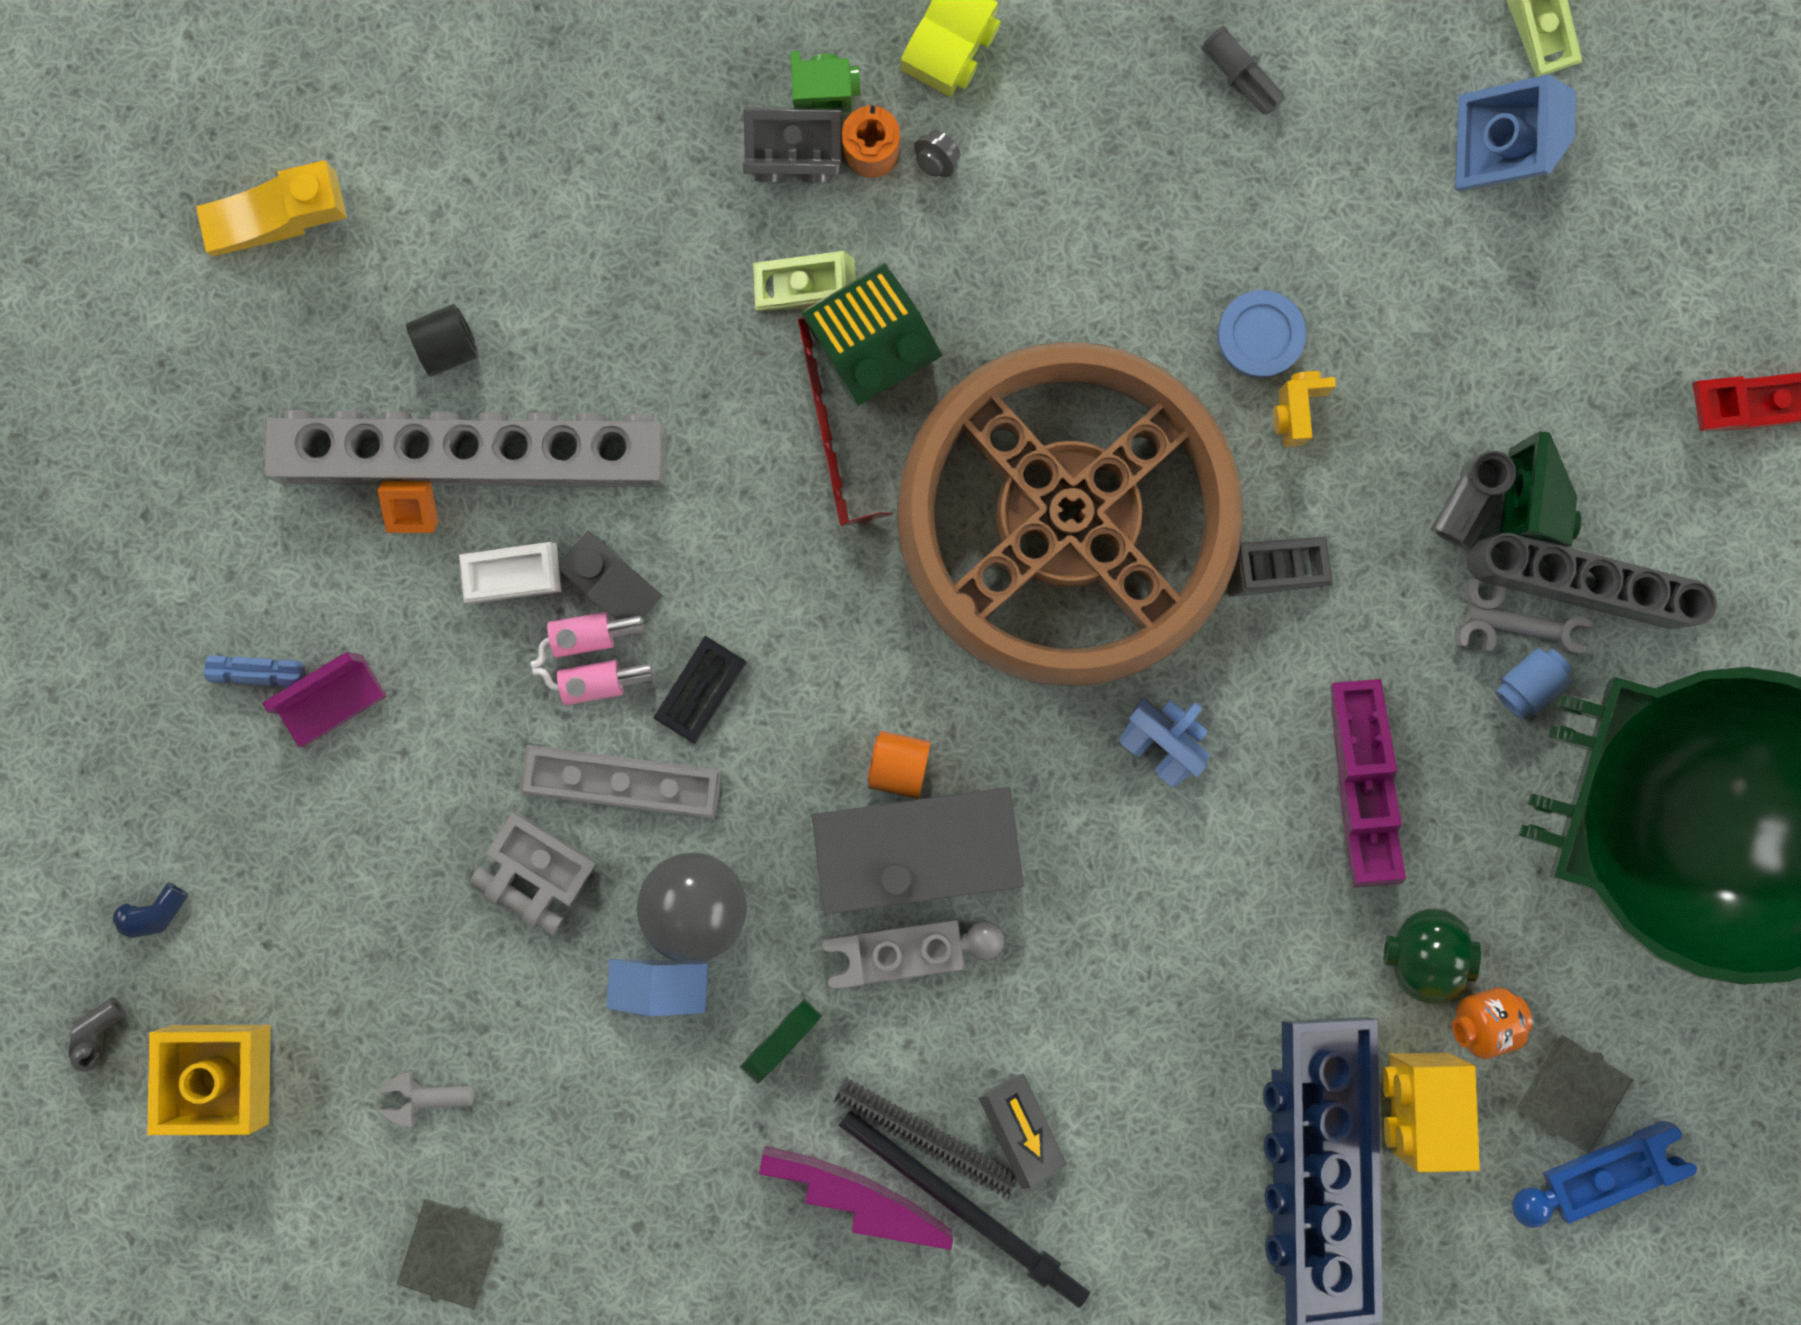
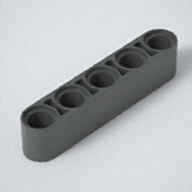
[1467,533,1717,629]

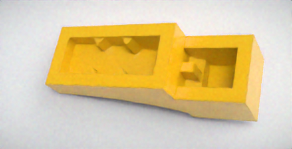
[196,160,347,257]

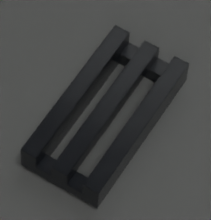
[653,635,747,744]

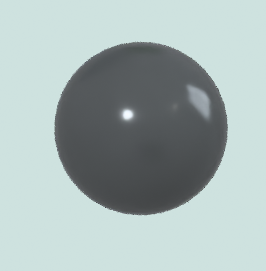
[637,852,747,963]

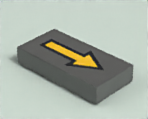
[978,1073,1067,1189]

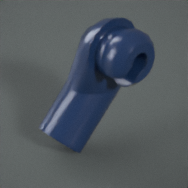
[113,882,189,938]

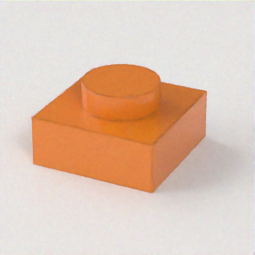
[377,481,439,533]

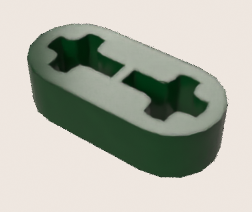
[739,998,823,1084]

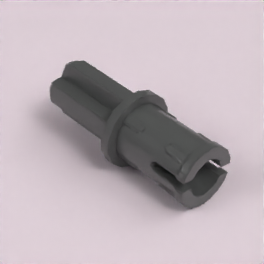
[1201,26,1285,115]

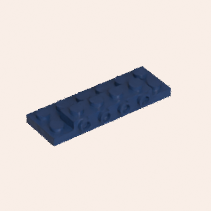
[1263,1017,1383,1325]

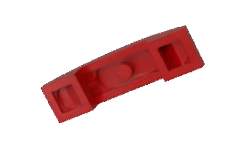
[1692,372,1801,432]

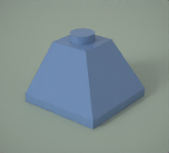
[1455,74,1576,191]

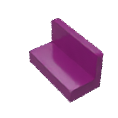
[262,652,387,748]

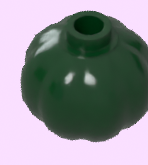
[1383,909,1481,1004]

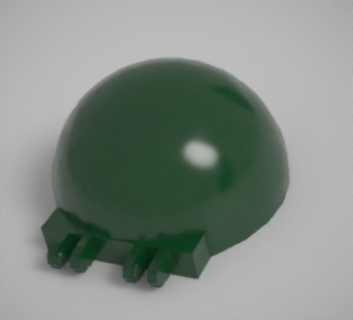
[1518,667,1801,985]

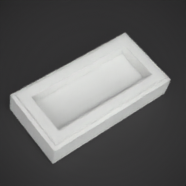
[459,542,561,604]

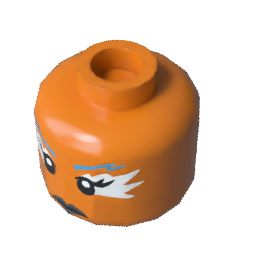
[1452,987,1533,1060]

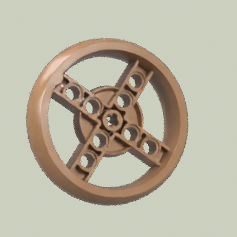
[897,342,1243,686]

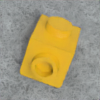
[1273,371,1336,447]

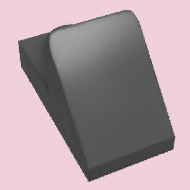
[559,530,663,627]

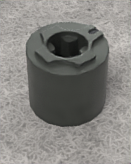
[406,304,479,377]

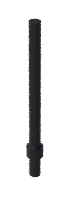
[838,1111,1090,1308]

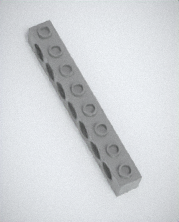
[264,410,666,487]

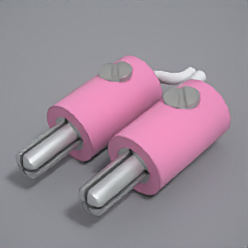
[531,612,654,706]

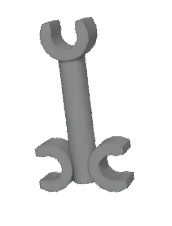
[1455,578,1592,654]

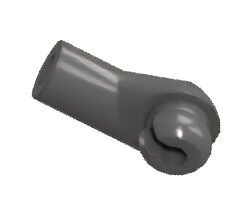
[68,997,127,1072]

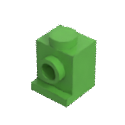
[790,51,861,113]

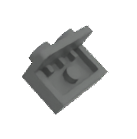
[743,107,842,183]

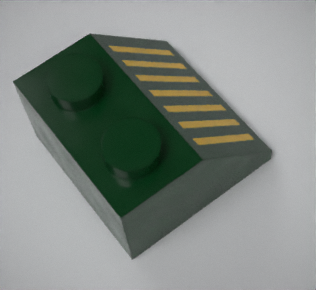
[800,263,943,406]

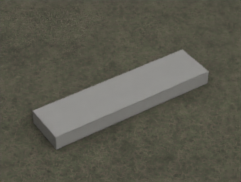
[520,745,722,819]

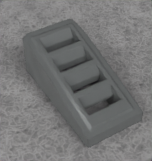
[1227,536,1333,597]

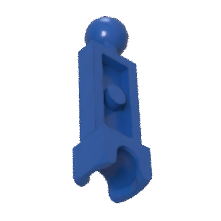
[1512,1121,1697,1228]

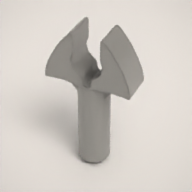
[377,1070,475,1128]

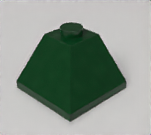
[1500,431,1581,547]

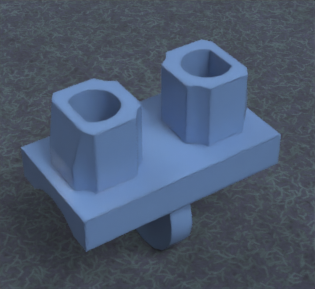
[1119,697,1211,787]

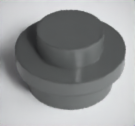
[914,131,961,177]

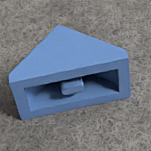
[607,959,708,1017]

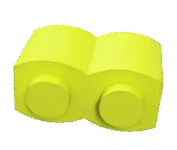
[900,0,1001,98]

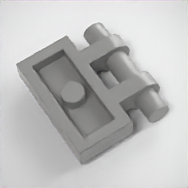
[470,812,598,935]

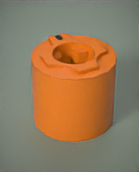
[842,105,900,178]
[867,730,931,799]

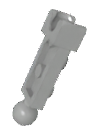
[822,919,1005,989]

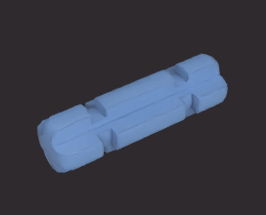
[204,655,305,687]

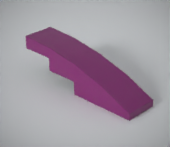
[1330,679,1406,888]
[759,1146,953,1250]

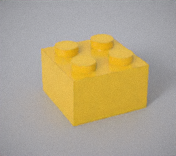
[147,1024,271,1135]
[1381,1052,1480,1172]

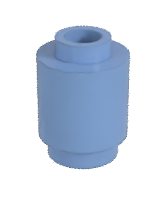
[1495,648,1572,720]

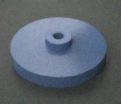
[1217,290,1306,379]

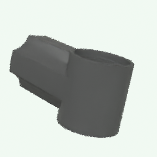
[1431,451,1516,550]

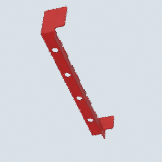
[797,317,893,526]

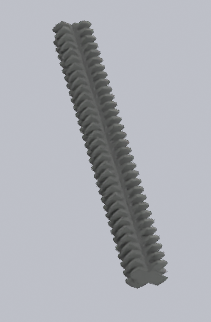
[833,1076,1017,1200]

